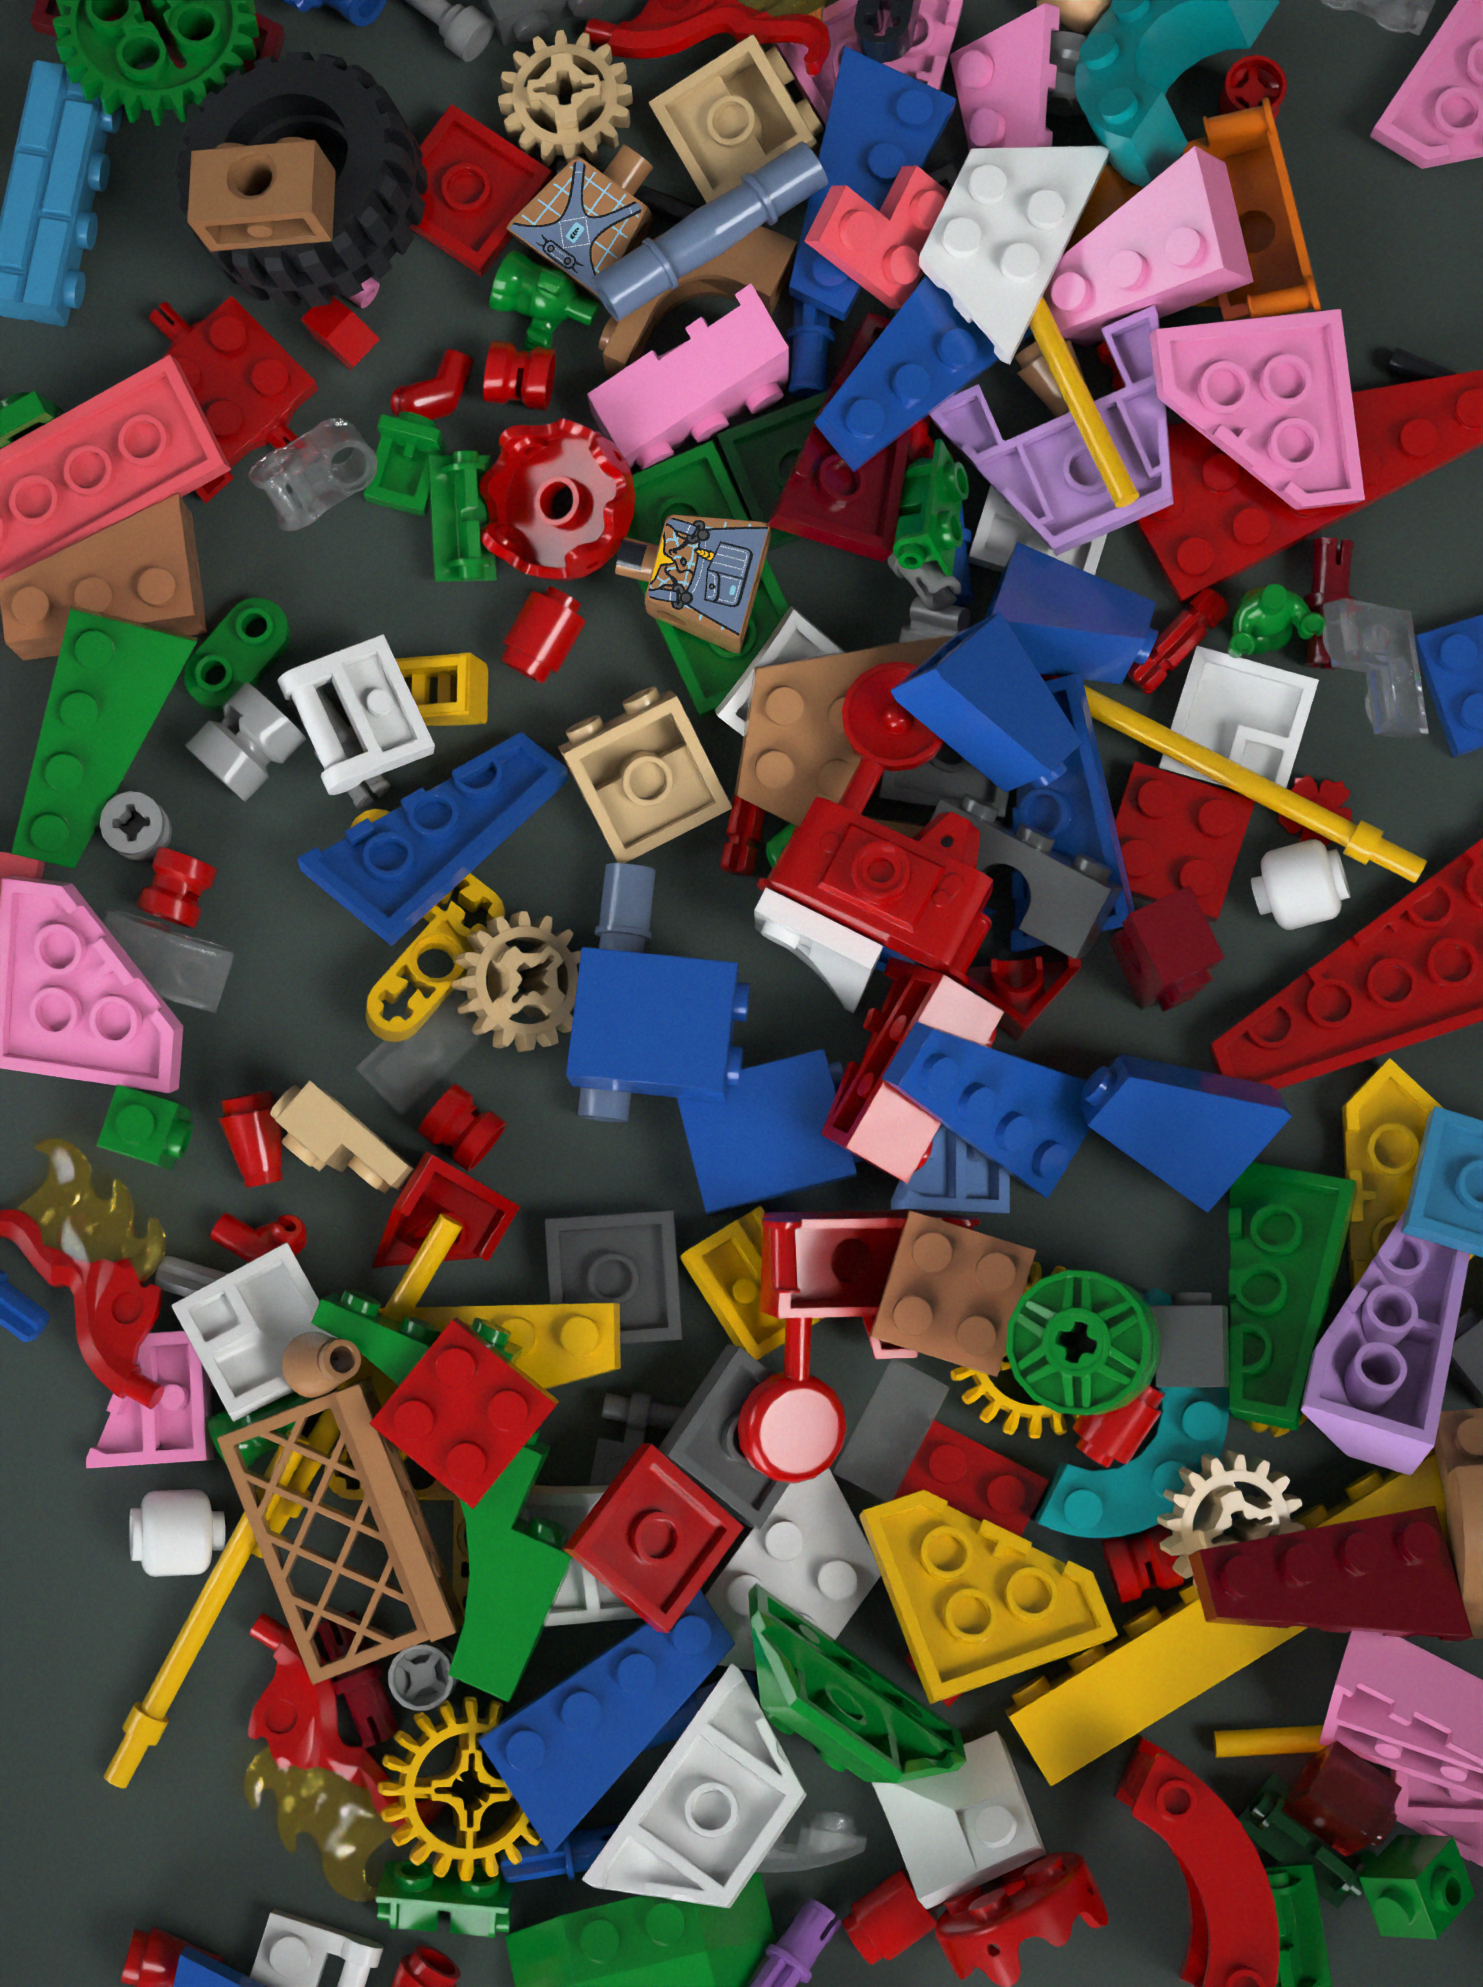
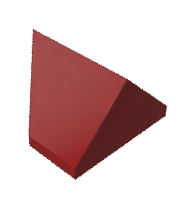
[965,955,1081,1041]
[371,1151,520,1268]

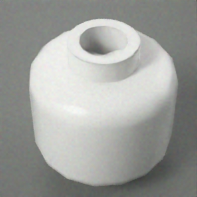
[1251,839,1350,930]
[129,1489,225,1577]

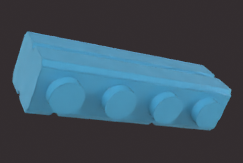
[0,60,122,327]

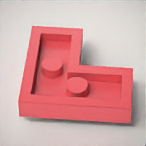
[804,165,950,309]

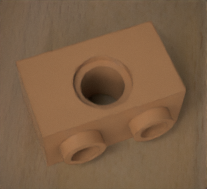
[187,137,336,252]

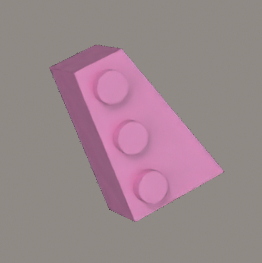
[1044,146,1254,347]
[587,284,789,473]
[1319,1631,1483,1800]

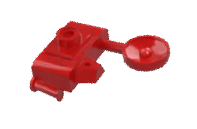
[757,661,993,987]
[737,1211,980,1484]

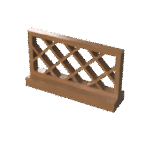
[217,1376,464,1685]

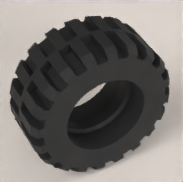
[174,52,428,308]

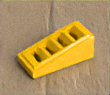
[395,653,488,726]

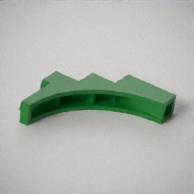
[311,1289,574,1702]

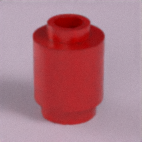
[500,586,586,685]
[1072,1383,1165,1468]
[842,1868,944,1965]

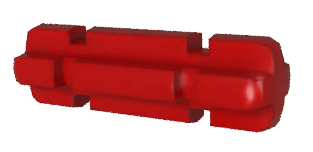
[1126,587,1230,694]
[720,794,766,876]

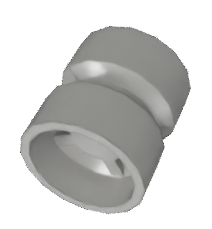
[185,682,306,802]

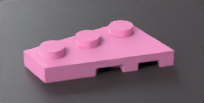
[949,3,1060,152]

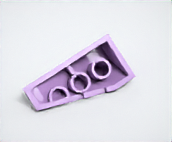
[1301,1210,1470,1476]

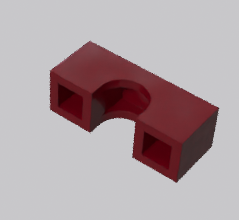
[1109,886,1225,1013]

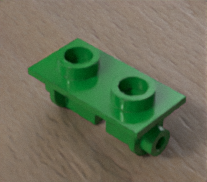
[893,439,969,577]
[428,450,497,582]
[376,1859,515,1938]
[1264,1863,1333,1987]

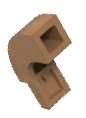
[599,226,797,377]
[1434,1408,1483,1642]

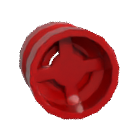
[1217,55,1287,121]
[483,339,556,412]
[135,847,218,929]
[417,1083,508,1172]
[1101,1524,1184,1604]

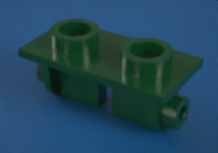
[1237,1771,1378,1909]

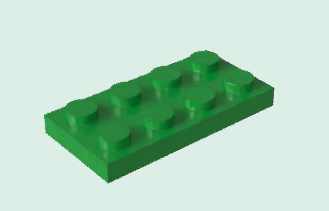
[627,441,789,720]

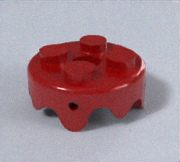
[479,418,635,582]
[935,1851,1109,1987]

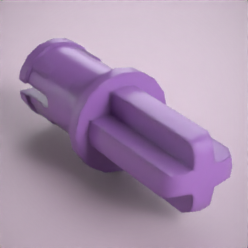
[750,1898,842,1987]

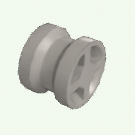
[99,791,172,862]

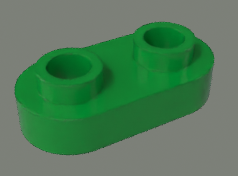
[184,598,291,712]

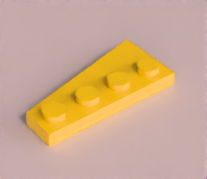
[372,1303,621,1407]

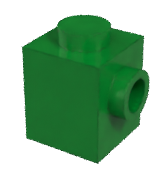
[96,1084,193,1171]
[1359,1834,1475,1939]

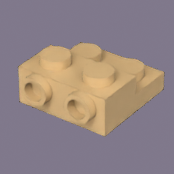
[648,34,825,203]
[558,686,732,863]
[270,1081,416,1194]

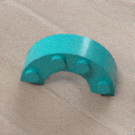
[1075,0,1280,188]
[1032,1287,1229,1538]

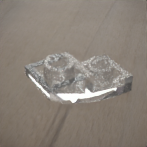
[103,908,235,1013]
[755,1810,867,1873]

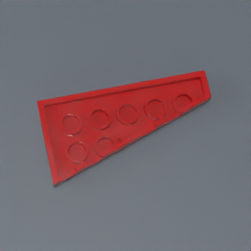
[1134,369,1483,606]
[1208,838,1483,1090]

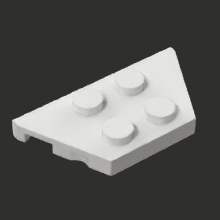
[918,146,1110,365]
[705,1468,881,1671]
[582,1663,807,1909]

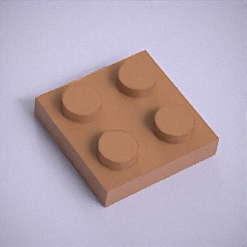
[870,1210,1036,1377]

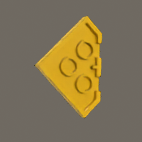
[1342,1058,1474,1290]
[859,1490,1118,1704]

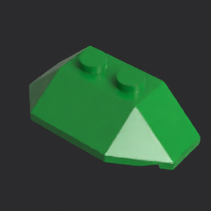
[748,1583,967,1784]
[505,1872,776,1987]

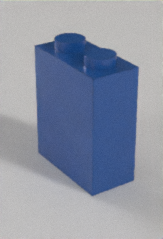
[566,947,750,1103]
[677,1049,864,1216]

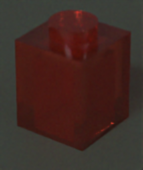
[1281,1741,1402,1857]

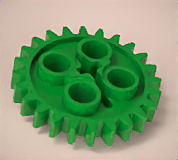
[53,0,259,126]

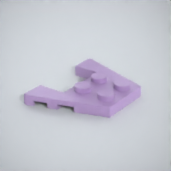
[930,305,1174,556]

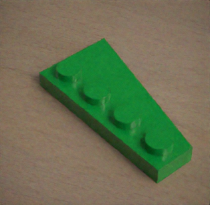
[11,605,197,869]
[1228,1162,1357,1431]

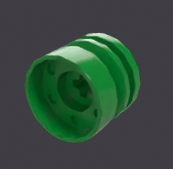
[1006,1270,1162,1415]

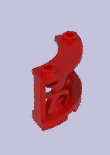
[1113,1735,1280,1987]

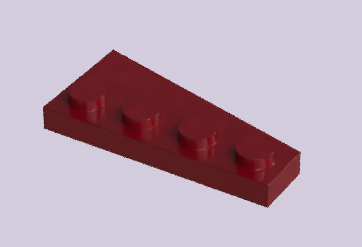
[1188,1506,1473,1642]

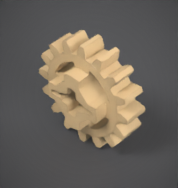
[498,30,633,167]
[452,911,581,1052]
[1157,1450,1305,1588]

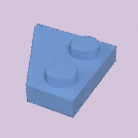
[891,1123,1010,1214]

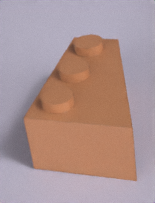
[0,493,208,661]

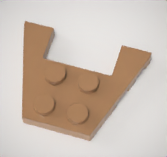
[735,634,953,838]

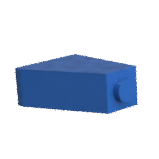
[984,542,1158,684]
[890,611,1082,793]
[1079,1054,1292,1213]

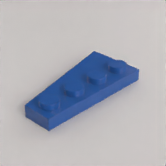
[789,46,956,322]
[814,275,1033,472]
[1010,674,1135,953]
[297,732,568,946]
[882,1021,1090,1199]
[476,1589,735,1854]

